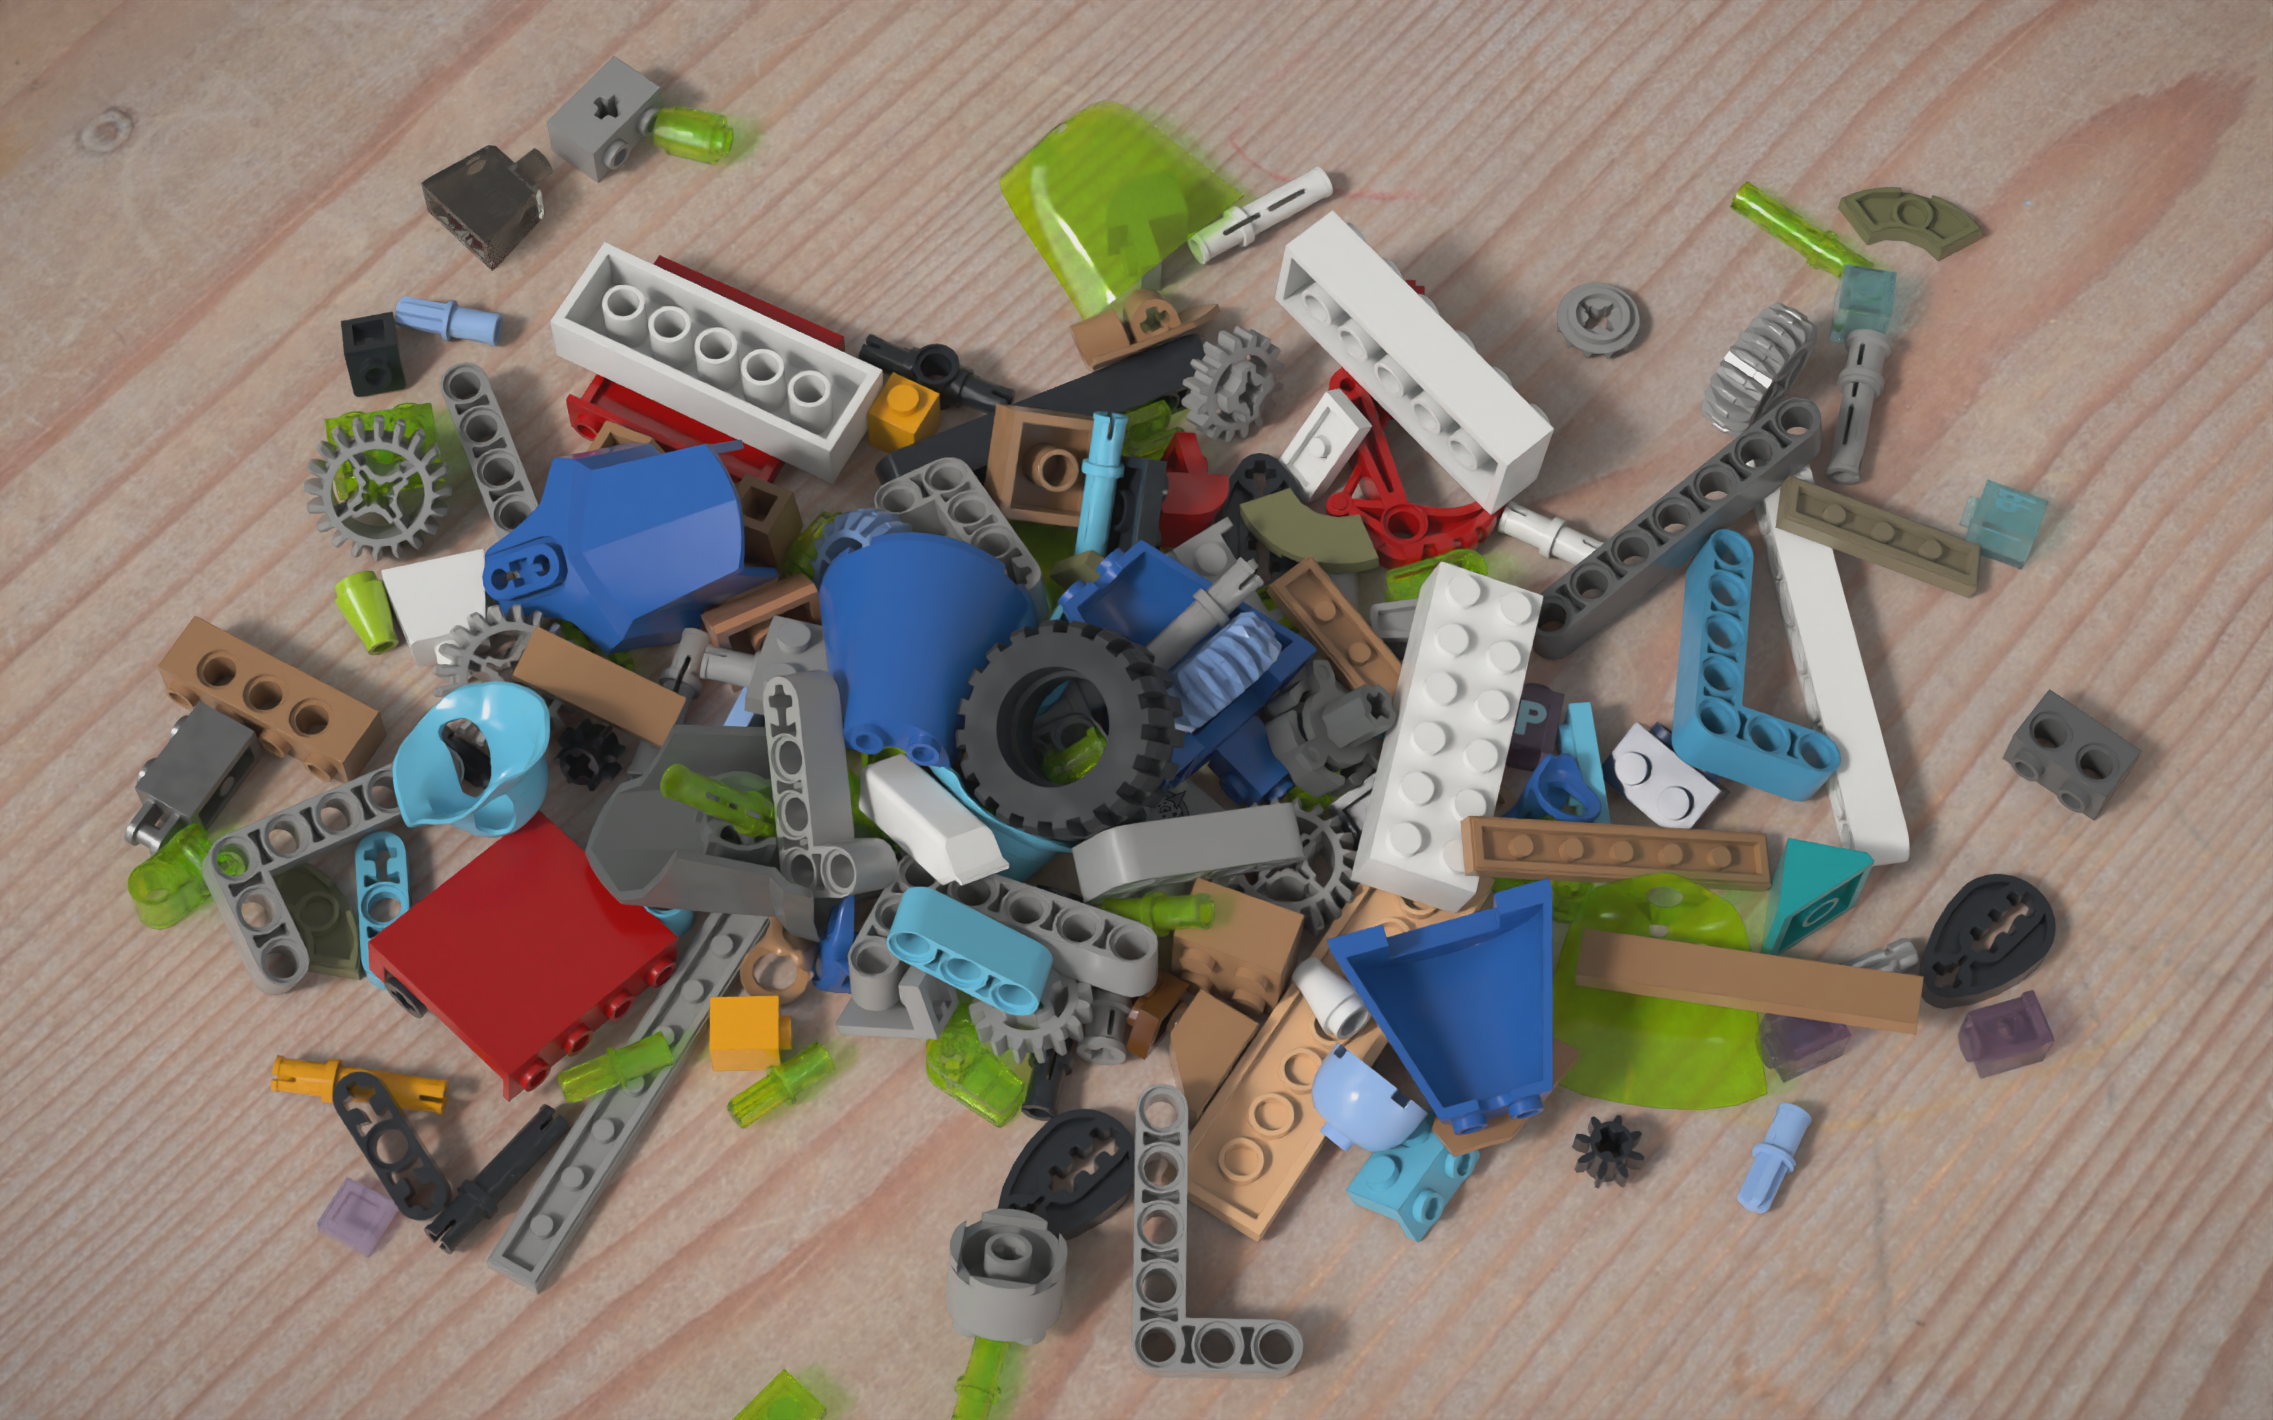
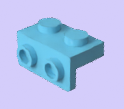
[1346,1107,1480,1242]

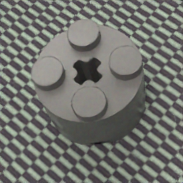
[945,1209,1068,1345]

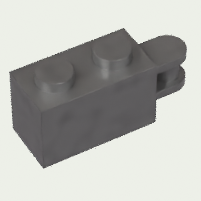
[125,701,263,860]

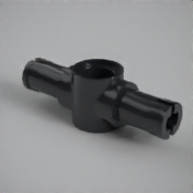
[858,334,1015,414]

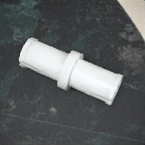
[1498,500,1605,565]

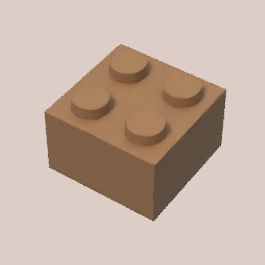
[984,403,1111,527]
[1171,877,1304,1016]

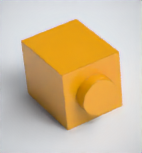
[867,372,941,454]
[710,996,792,1072]

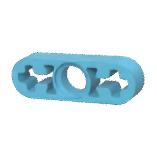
[355,831,412,990]

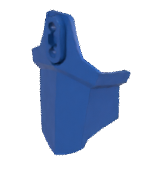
[482,439,779,655]

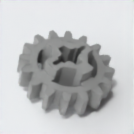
[1181,326,1285,442]
[969,967,1094,1064]

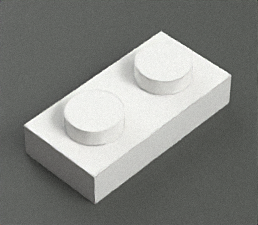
[1278,388,1372,503]

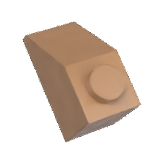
[1166,989,1259,1131]

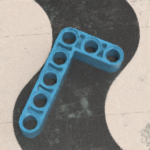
[1672,529,1841,802]

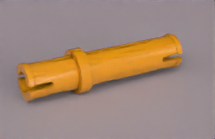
[271,1055,449,1115]

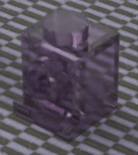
[1958,990,2055,1079]

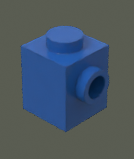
[1207,714,1296,808]

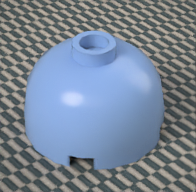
[1311,1042,1428,1152]

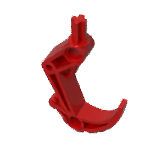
[1325,280,1508,577]

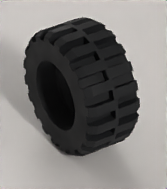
[956,619,1185,842]

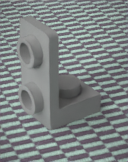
[836,965,960,1040]

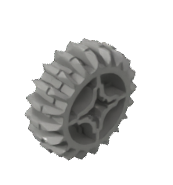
[1702,302,1817,438]
[304,415,452,561]
[433,604,577,747]
[1211,796,1360,940]

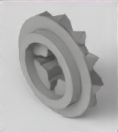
[1557,283,1640,359]

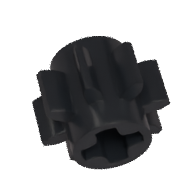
[553,718,626,791]
[1572,1115,1645,1189]

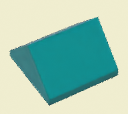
[1761,838,1874,956]

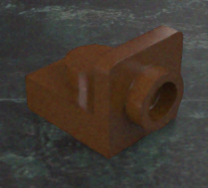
[1126,967,1190,1060]

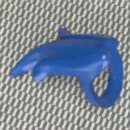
[1501,753,1602,823]
[811,895,859,994]

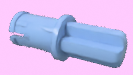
[395,296,503,346]
[1737,1103,1812,1214]

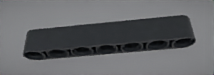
[875,334,1206,487]

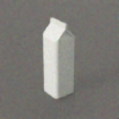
[859,753,1009,886]

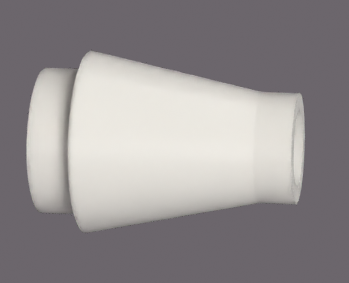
[1292,957,1371,1040]

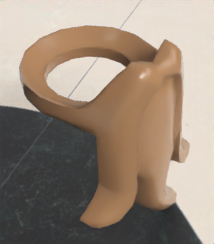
[740,917,823,1005]

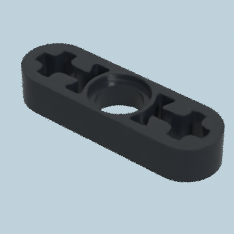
[333,1072,452,1222]

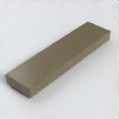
[1775,475,1981,598]

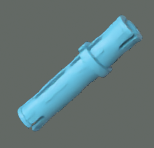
[1074,411,1128,558]

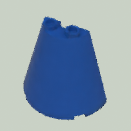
[819,532,1037,768]
[1058,540,1317,793]
[1327,878,1553,1135]

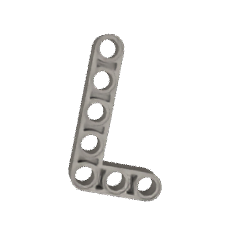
[440,362,550,579]
[202,747,465,995]
[848,854,1158,1011]
[1131,1084,1304,1380]

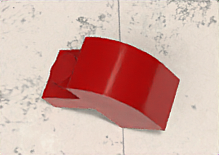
[1158,432,1229,548]

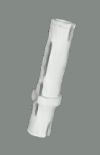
[1187,166,1333,264]

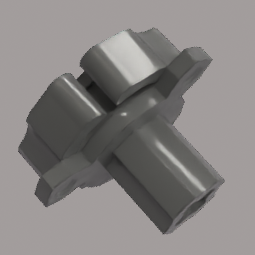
[1265,660,1397,798]

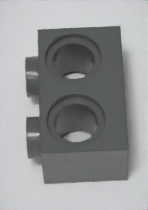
[2002,689,2141,820]

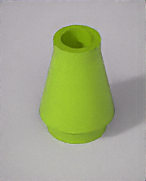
[334,571,399,655]

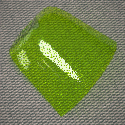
[999,100,1244,320]
[1553,872,1768,1110]

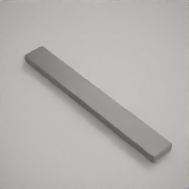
[486,912,770,1294]

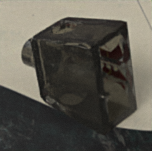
[421,145,553,271]

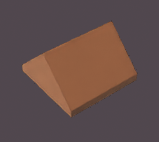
[701,572,822,693]

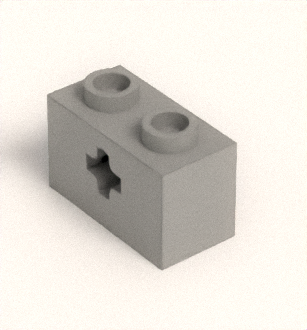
[547,56,665,183]

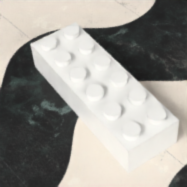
[1275,210,1554,515]
[550,242,883,484]
[1350,561,1543,914]

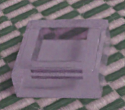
[316,1177,399,1258]

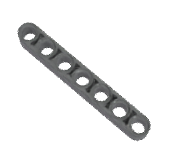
[1532,397,1822,660]

